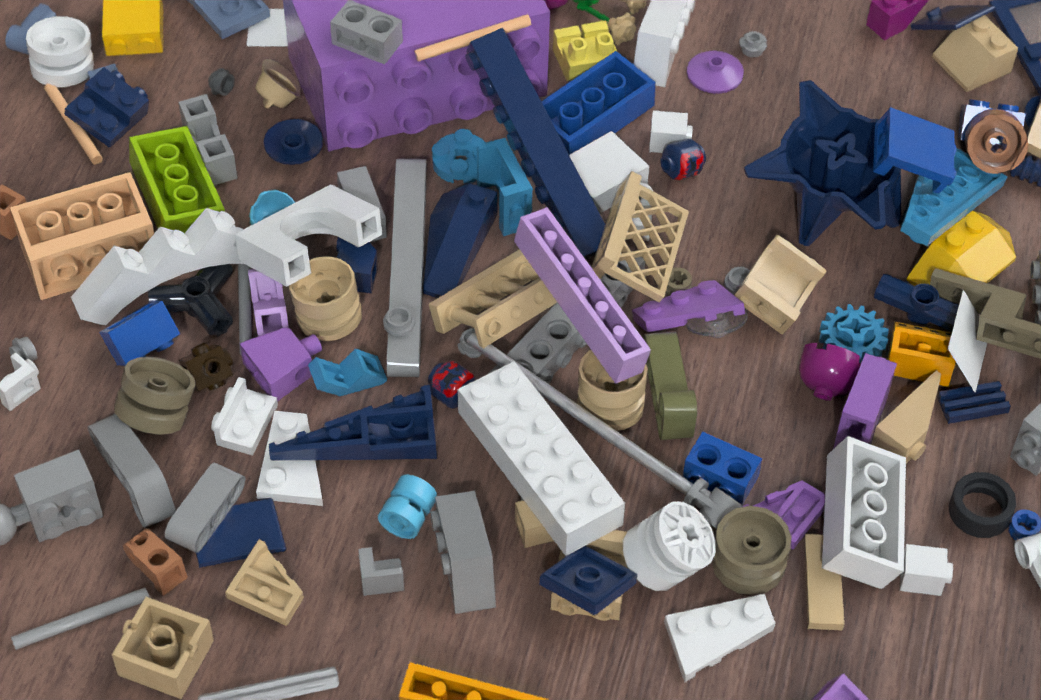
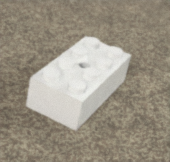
[822,436,906,589]

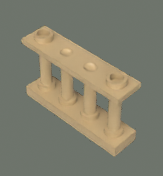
[429,249,557,348]

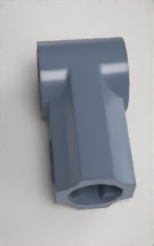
[5,3,56,55]

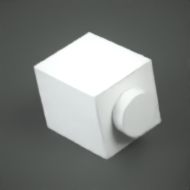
[649,111,693,153]
[900,544,953,596]

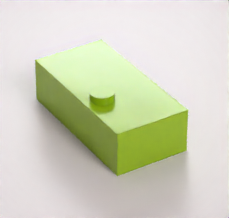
[129,126,225,233]

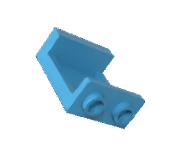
[477,138,533,236]

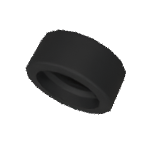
[948,472,1017,538]

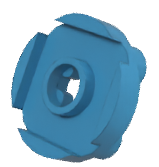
[432,129,486,184]

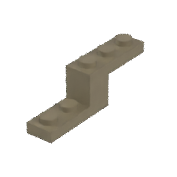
[930,268,1041,359]

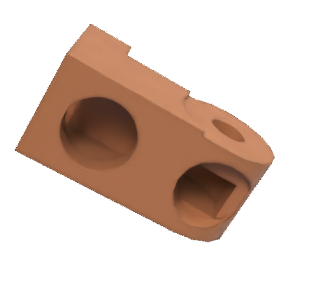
[123,529,188,596]

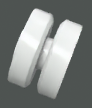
[26,16,94,87]

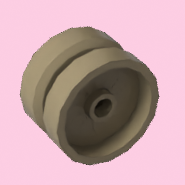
[114,357,196,435]
[712,506,792,595]

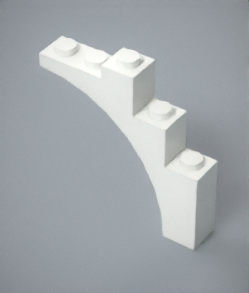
[71,208,244,326]

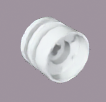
[623,502,716,591]

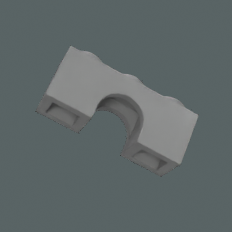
[178,94,238,185]

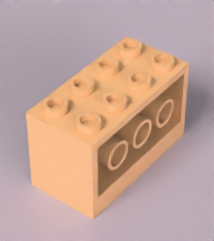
[10,172,154,300]

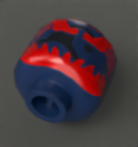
[660,139,706,181]
[428,361,475,409]

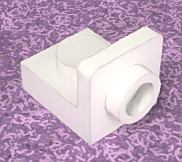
[0,353,41,411]

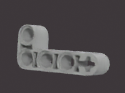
[87,414,176,529]

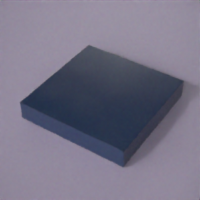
[539,546,637,616]

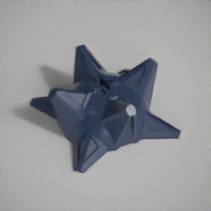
[744,80,902,247]

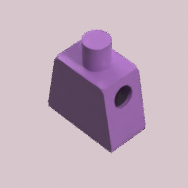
[240,328,322,401]

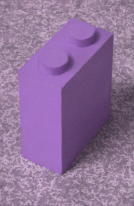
[833,353,897,449]

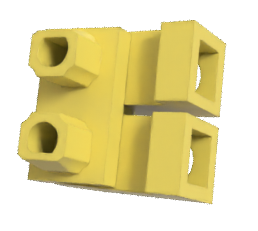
[553,20,617,81]

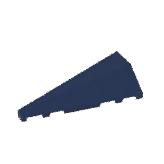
[269,385,437,461]

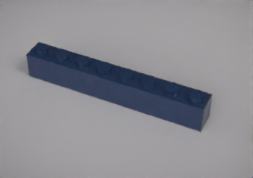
[465,28,605,260]

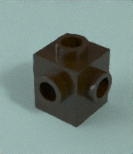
[178,342,233,391]

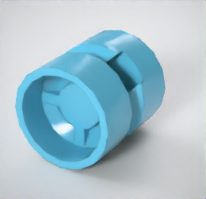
[378,475,437,539]

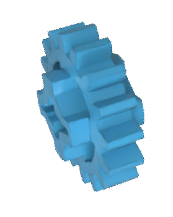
[819,304,889,363]

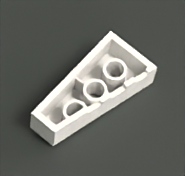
[634,0,695,87]

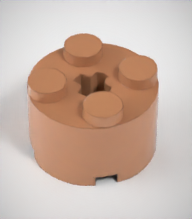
[965,109,1028,174]

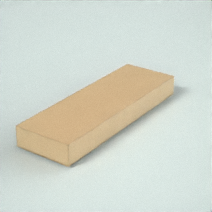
[804,534,844,630]

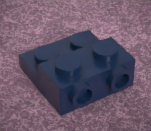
[64,67,149,148]

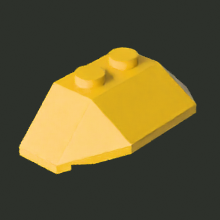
[906,210,1016,286]

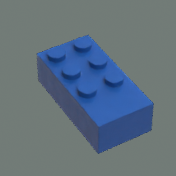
[541,51,656,155]

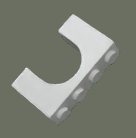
[235,185,383,287]

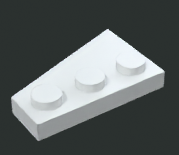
[256,411,323,506]
[664,594,775,682]

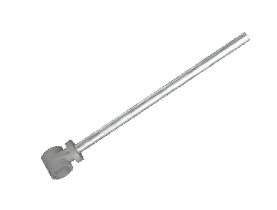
[467,333,743,529]

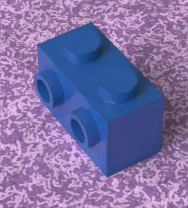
[99,301,180,366]

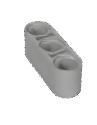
[165,463,246,553]

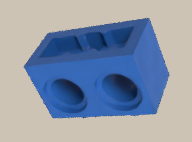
[683,431,762,505]

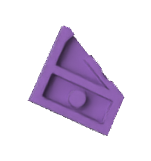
[743,480,825,550]

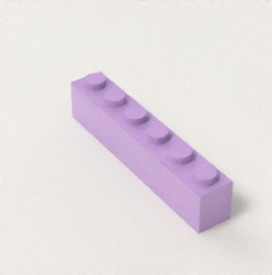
[514,207,651,384]

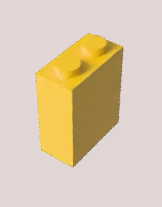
[102,0,163,56]

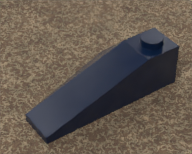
[423,183,497,298]

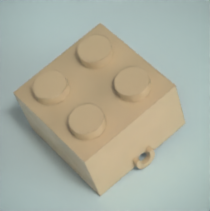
[112,597,214,699]

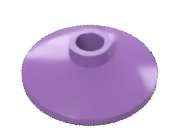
[687,51,744,94]

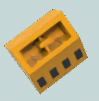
[887,322,956,387]

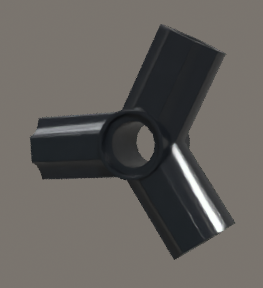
[148,264,233,337]

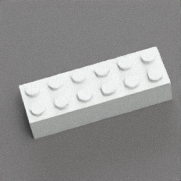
[458,361,625,556]

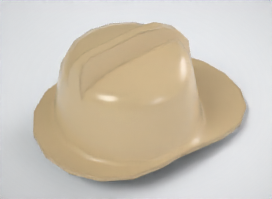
[256,59,301,109]

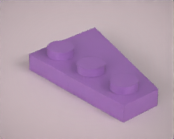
[632,280,745,333]

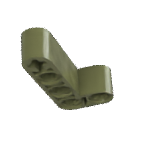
[643,332,697,440]

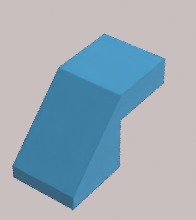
[308,349,387,396]

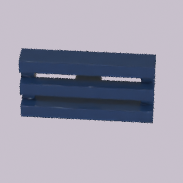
[937,381,1011,424]

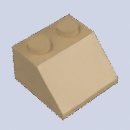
[932,15,1018,92]

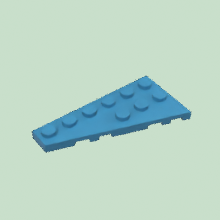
[900,148,1008,246]

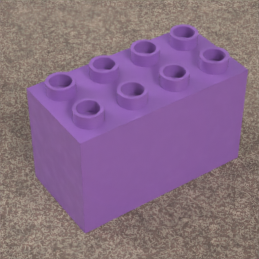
[283,0,550,151]

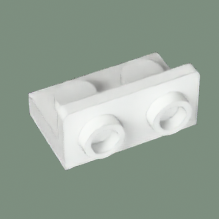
[211,377,278,455]

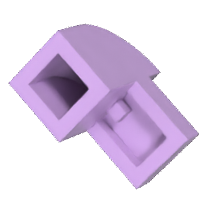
[248,269,289,337]

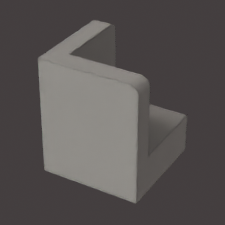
[358,547,404,596]

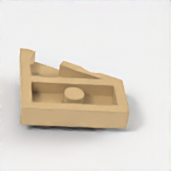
[225,539,304,626]

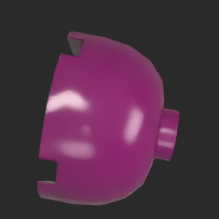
[799,343,862,401]

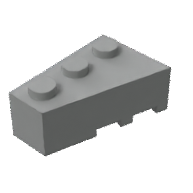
[430,491,496,614]

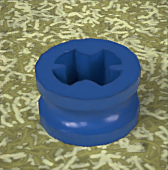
[1008,509,1041,541]

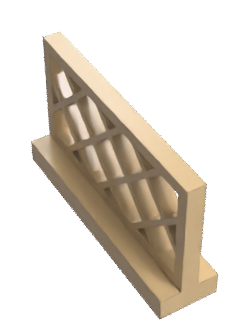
[592,171,689,302]

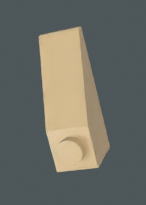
[871,370,941,464]

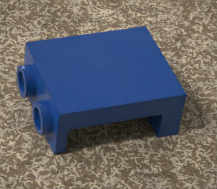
[873,107,956,194]

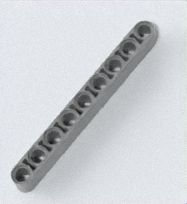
[387,159,426,377]

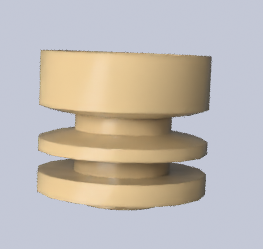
[289,256,362,341]
[577,350,648,431]

